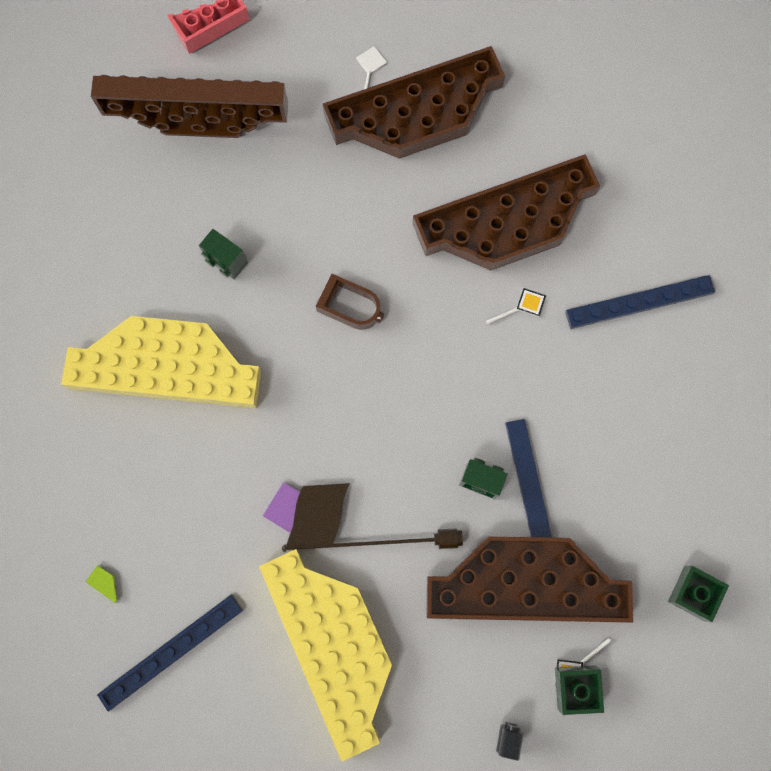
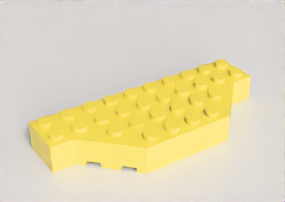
[61,316,262,408]
[259,549,392,762]

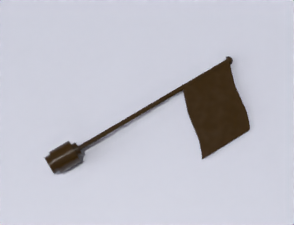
[282,483,463,552]

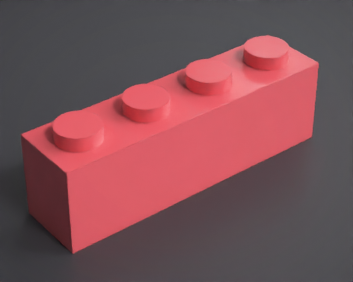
[167,0,250,54]

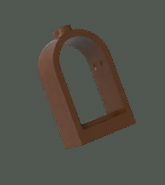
[315,274,384,330]

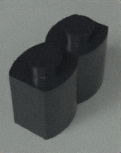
[496,722,524,761]

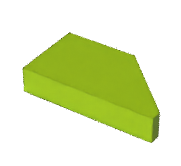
[85,565,118,603]

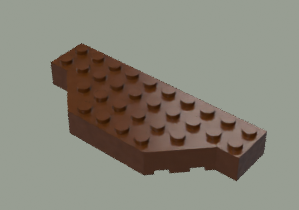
[323,46,505,159]
[91,75,288,138]
[413,154,600,271]
[426,536,633,623]

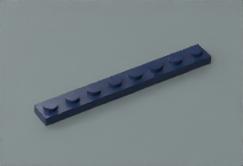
[565,275,715,329]

